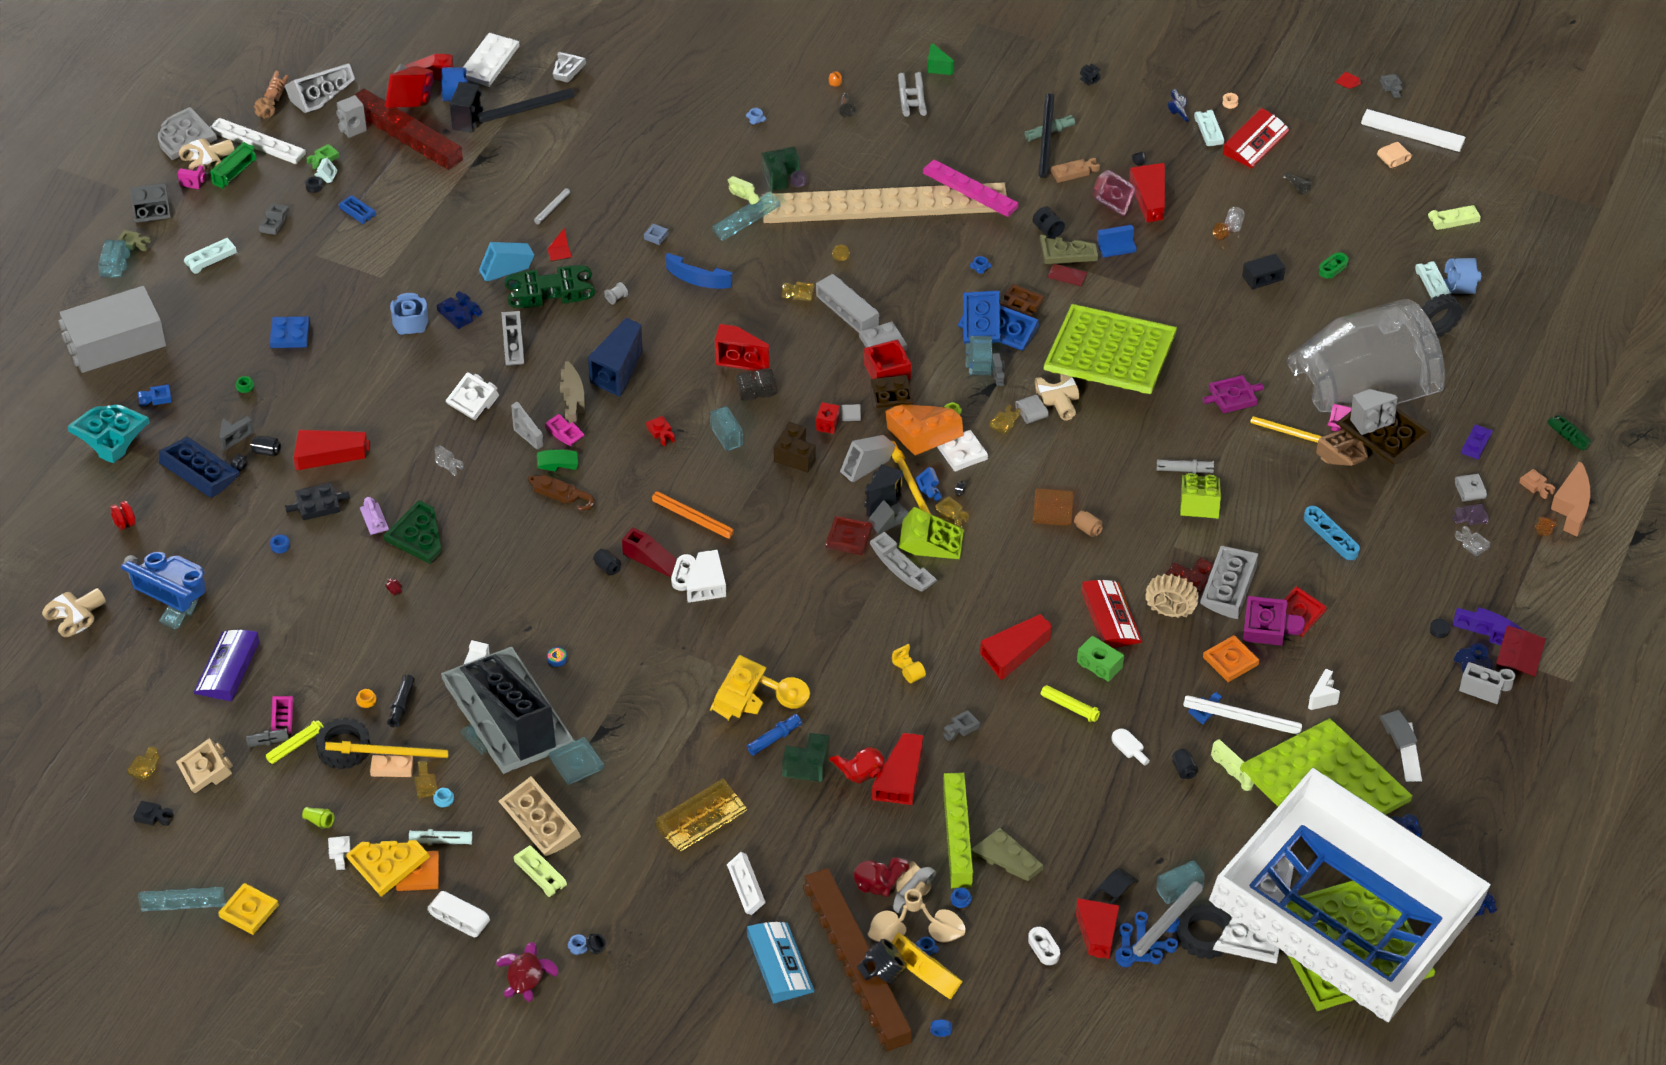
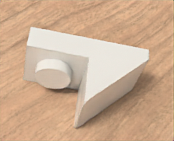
[1308,669,1340,710]

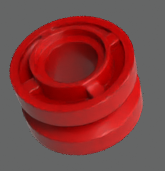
[110,500,136,531]

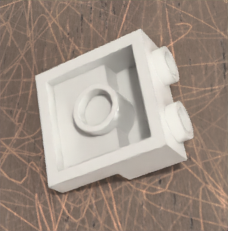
[446,372,499,420]

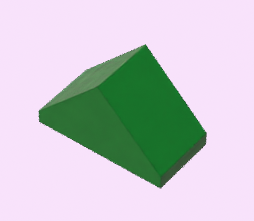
[927,44,954,75]

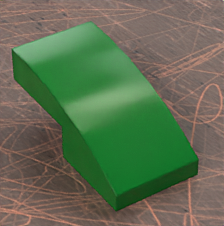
[537,450,578,472]

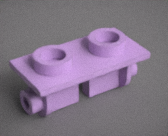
[360,497,389,535]

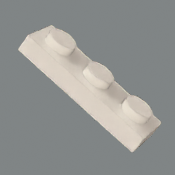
[727,852,766,915]

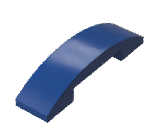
[666,253,732,289]

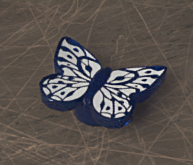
[1168,89,1189,122]

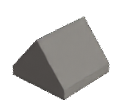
[841,404,861,421]

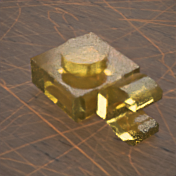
[782,282,814,301]
[127,746,160,782]
[414,761,437,798]

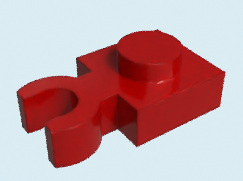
[646,415,675,446]

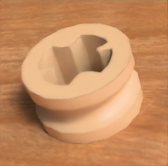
[1223,93,1238,109]

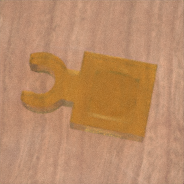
[990,405,1020,435]
[935,496,969,527]

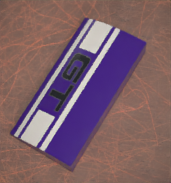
[194,630,260,701]

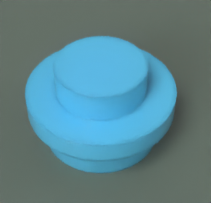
[433,788,454,807]

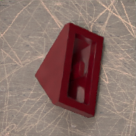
[1048,264,1087,286]

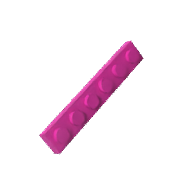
[923,159,1019,217]

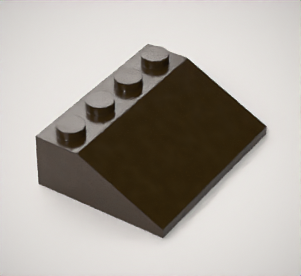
[1337,407,1431,465]

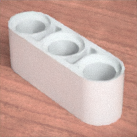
[428,891,490,937]

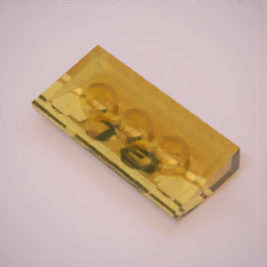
[655,778,747,852]

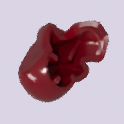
[853,857,910,897]

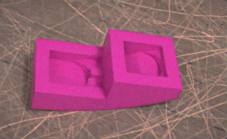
[545,414,585,446]

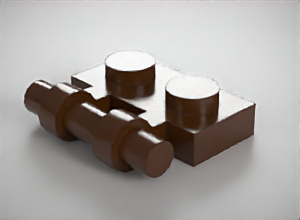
[1000,284,1044,317]

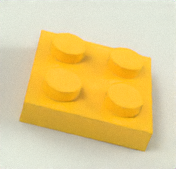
[218,883,279,935]

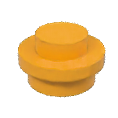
[356,689,377,708]

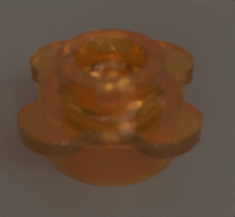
[1534,517,1557,536]

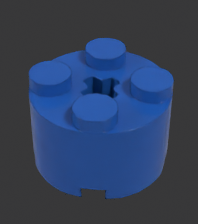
[441,67,467,102]

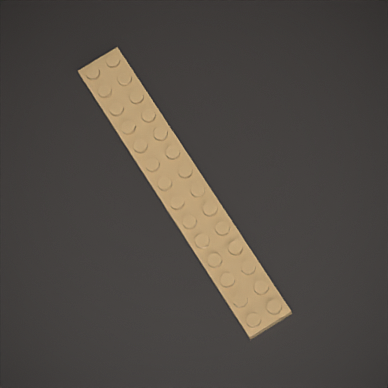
[761,183,1007,223]

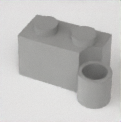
[1459,662,1515,704]

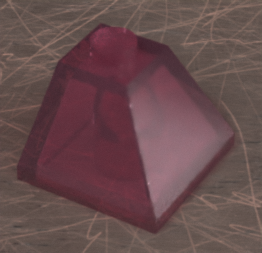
[1092,170,1137,217]

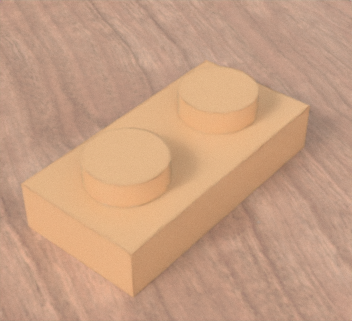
[370,755,414,777]

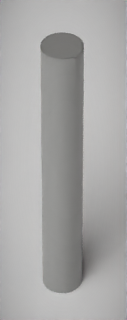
[534,188,570,224]

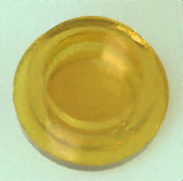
[832,245,850,261]

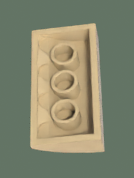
[499,777,581,856]

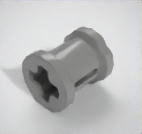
[604,282,628,305]

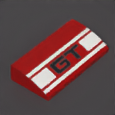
[1223,108,1289,168]
[1081,580,1142,648]

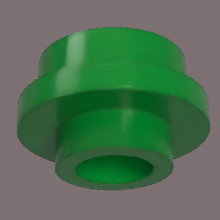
[235,376,254,393]

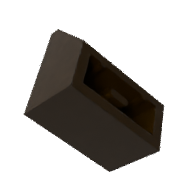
[870,375,913,408]

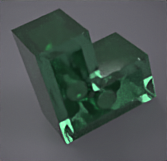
[762,147,800,191]
[782,733,830,782]

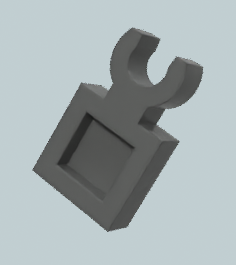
[991,353,1005,386]

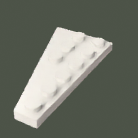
[1213,854,1296,964]

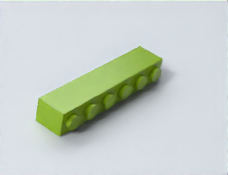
[943,773,973,888]

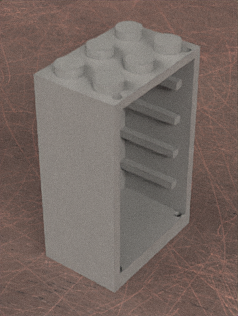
[58,286,166,373]

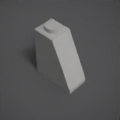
[840,435,895,482]

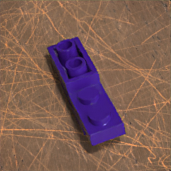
[1453,607,1523,645]

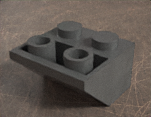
[130,183,171,223]

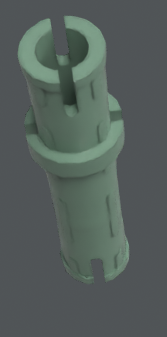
[1025,115,1075,142]

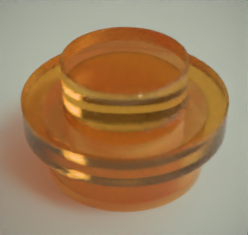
[1213,222,1229,240]

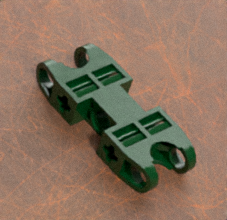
[504,265,595,308]

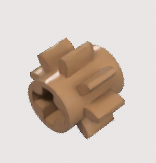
[254,97,276,119]

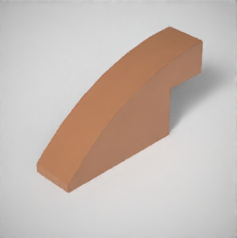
[1551,462,1590,537]

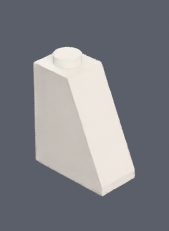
[687,550,726,603]

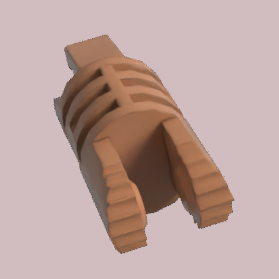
[264,71,289,102]

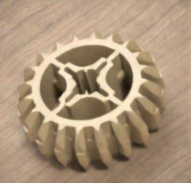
[1146,573,1199,618]

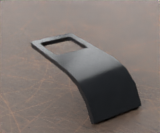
[1088,868,1139,904]

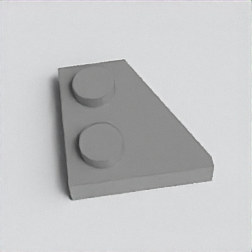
[511,402,543,450]

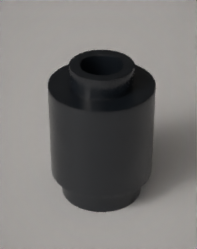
[251,435,281,457]
[593,549,621,576]
[1172,749,1198,779]

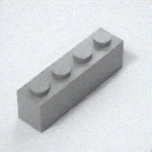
[816,274,879,332]

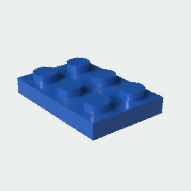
[963,291,1000,344]

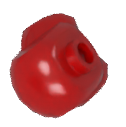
[829,747,885,784]

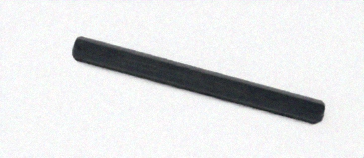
[477,88,574,123]
[1038,93,1055,178]

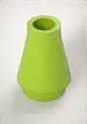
[302,807,334,829]

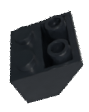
[864,464,903,517]

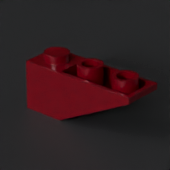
[622,527,677,577]

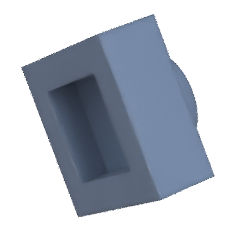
[644,224,668,245]

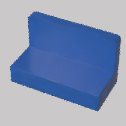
[1097,225,1137,257]

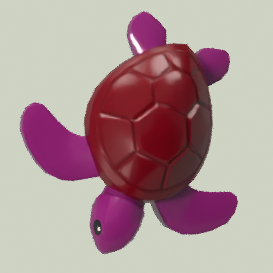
[496,942,558,1002]

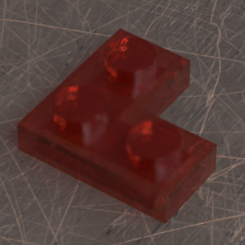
[1166,558,1214,595]

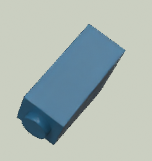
[479,242,534,281]

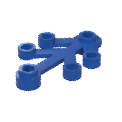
[1115,912,1179,967]

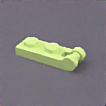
[728,176,760,204]
[1428,205,1481,230]
[1211,739,1254,791]
[514,846,567,897]

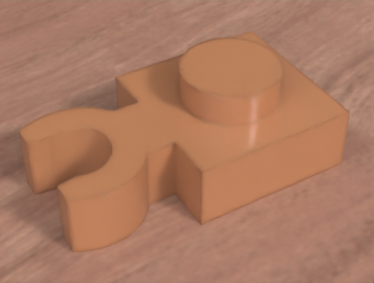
[1519,469,1555,499]

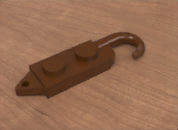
[528,474,595,511]

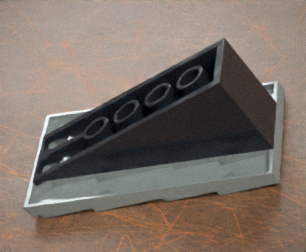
[441,646,575,774]

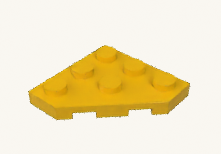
[345,840,430,897]

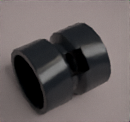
[1032,206,1065,239]

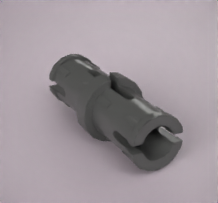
[246,728,289,748]

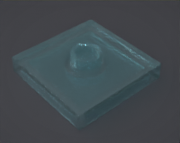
[549,737,604,785]

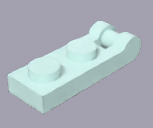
[1195,110,1224,146]
[184,238,237,274]
[1415,261,1451,299]

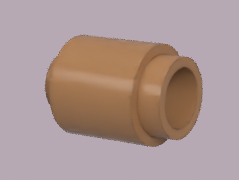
[1074,511,1103,537]

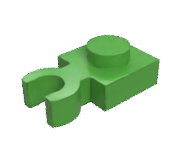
[307,144,339,169]

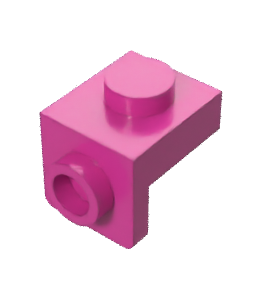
[177,165,207,189]
[1328,404,1352,431]

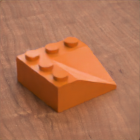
[885,404,964,455]

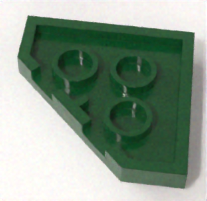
[383,500,442,564]

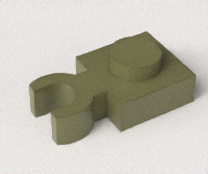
[116,230,151,251]

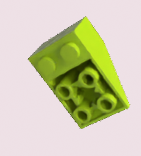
[1180,473,1221,519]
[899,507,964,559]

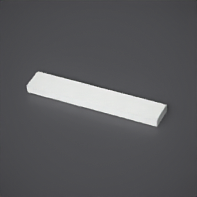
[1361,109,1466,152]
[210,118,306,164]

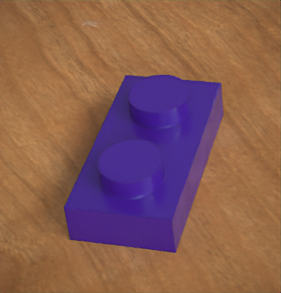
[1461,424,1493,460]

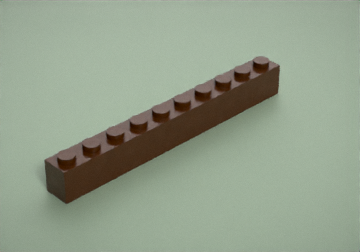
[803,868,912,1052]

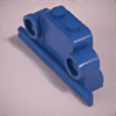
[121,552,206,612]

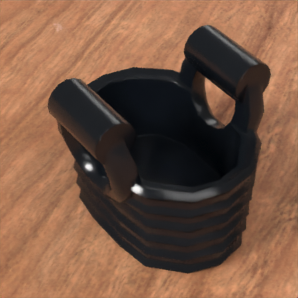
[857,939,906,983]

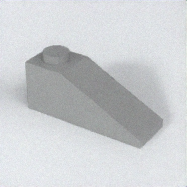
[501,311,524,366]

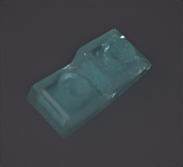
[159,598,199,629]

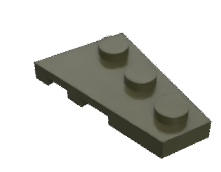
[1040,235,1098,264]
[971,828,1043,881]

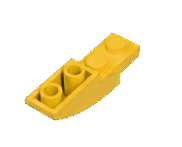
[891,932,963,999]

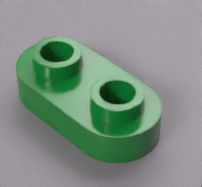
[1318,252,1348,279]

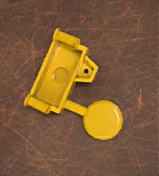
[710,655,810,721]

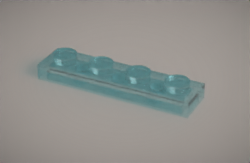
[712,191,780,241]
[138,887,226,912]

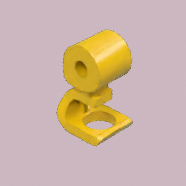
[892,644,926,683]

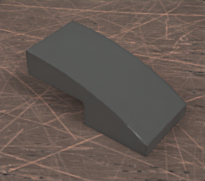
[259,203,289,235]
[1380,710,1418,750]

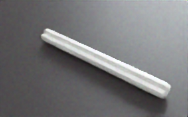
[1184,695,1302,735]

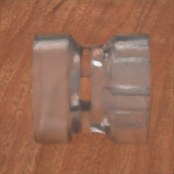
[1224,207,1245,232]

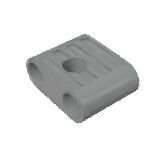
[1015,395,1048,424]
[1455,474,1487,502]

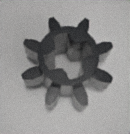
[1080,63,1101,86]

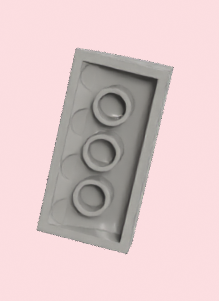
[1200,546,1258,619]

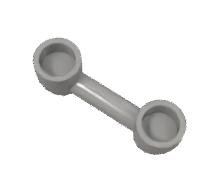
[893,867,936,914]

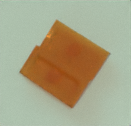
[1033,489,1073,525]

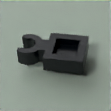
[133,801,174,826]

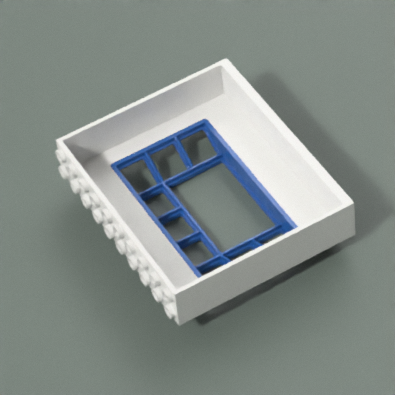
[1209,768,1491,1023]

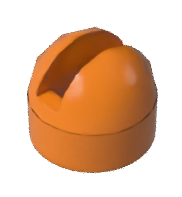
[829,71,842,86]

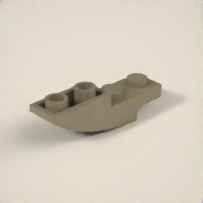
[560,361,585,426]

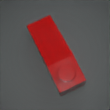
[404,54,454,80]

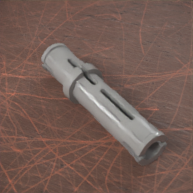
[1157,459,1214,474]

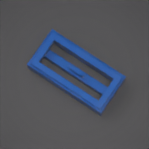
[339,195,376,224]

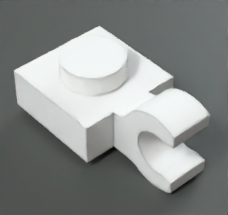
[328,836,350,870]

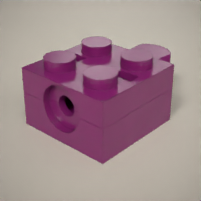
[1243,596,1305,646]

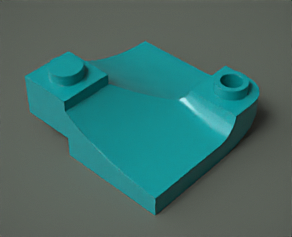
[68,404,149,464]

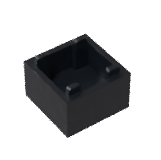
[450,82,484,133]

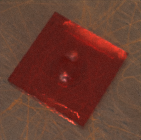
[825,516,872,555]

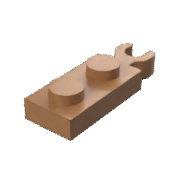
[1051,158,1100,183]

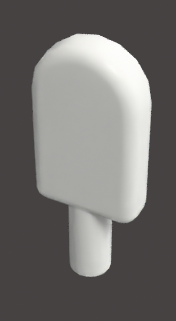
[1112,729,1149,766]

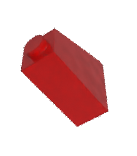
[1076,898,1119,959]

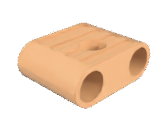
[1377,142,1412,168]

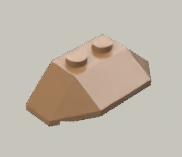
[1316,429,1368,466]

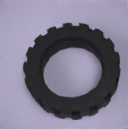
[1414,294,1463,339]
[315,718,371,769]
[1177,904,1231,959]

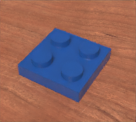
[270,316,310,348]

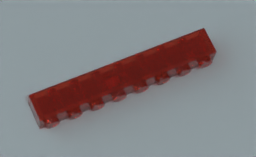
[353,88,463,170]

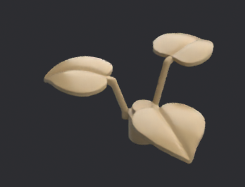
[868,861,966,943]

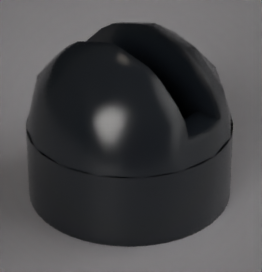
[1131,152,1146,165]

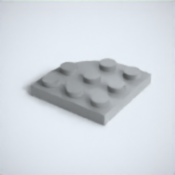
[158,107,217,160]

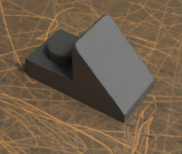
[219,416,254,451]
[868,501,908,534]

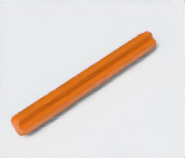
[652,491,734,539]

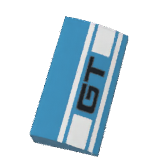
[747,922,814,1004]

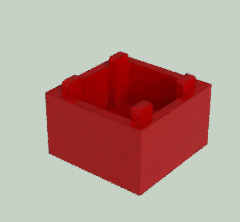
[864,339,911,380]

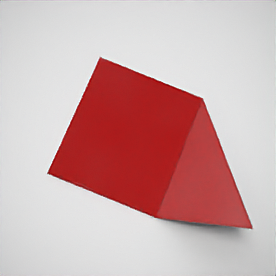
[1335,71,1361,89]
[547,228,572,261]

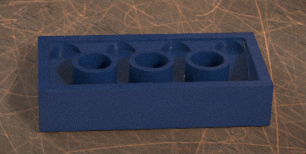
[159,436,240,498]

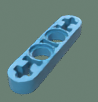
[1304,506,1360,560]

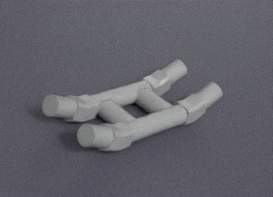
[898,72,927,117]

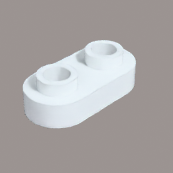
[671,554,696,591]
[1028,927,1060,965]

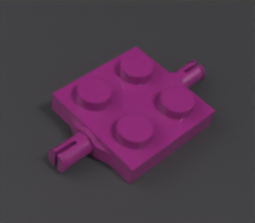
[1202,375,1264,414]

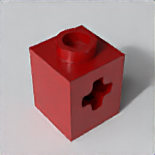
[816,402,840,434]

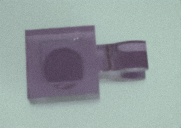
[1452,504,1489,525]

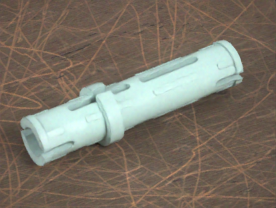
[409,829,472,846]

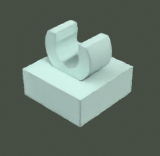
[314,158,338,183]

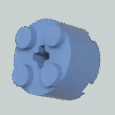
[1444,258,1481,294]
[390,293,429,335]

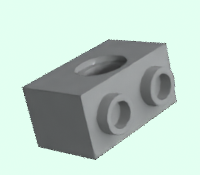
[336,95,367,138]

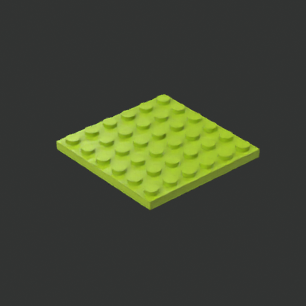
[1044,304,1177,394]
[1240,718,1412,815]
[1286,881,1435,1011]

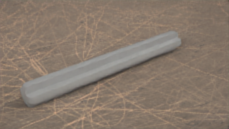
[1133,881,1203,957]

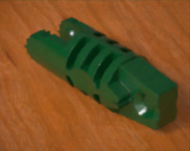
[1547,415,1592,451]

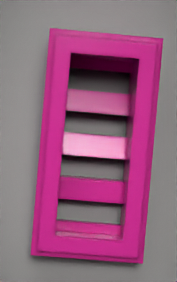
[271,696,294,734]

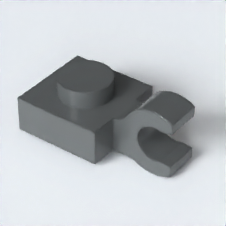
[1380,74,1402,98]
[943,710,980,741]

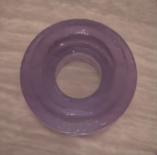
[790,171,807,187]

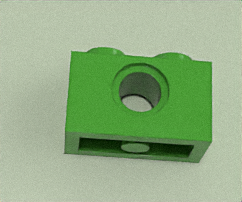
[1077,636,1124,682]

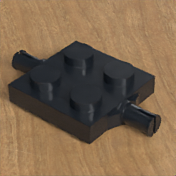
[285,482,350,520]

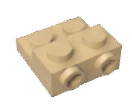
[176,738,233,793]

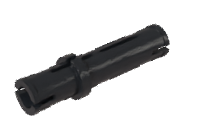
[387,675,415,728]

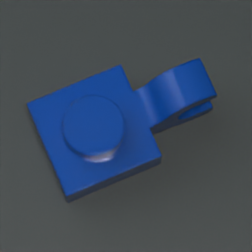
[138,385,172,406]
[916,467,942,502]
[1188,692,1222,725]

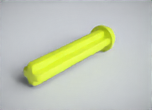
[1041,685,1100,722]
[266,720,323,764]

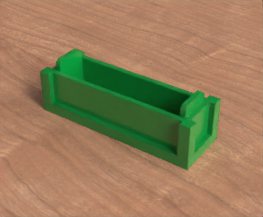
[210,142,257,189]

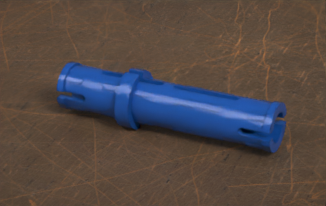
[747,714,802,756]

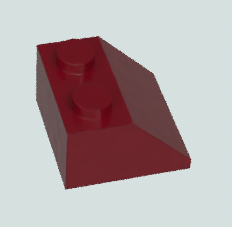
[1496,626,1546,677]

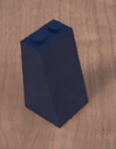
[588,317,643,397]

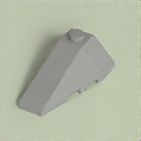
[284,63,355,113]

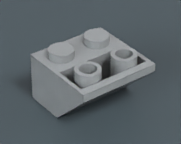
[1350,389,1397,435]

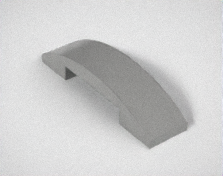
[870,532,937,591]

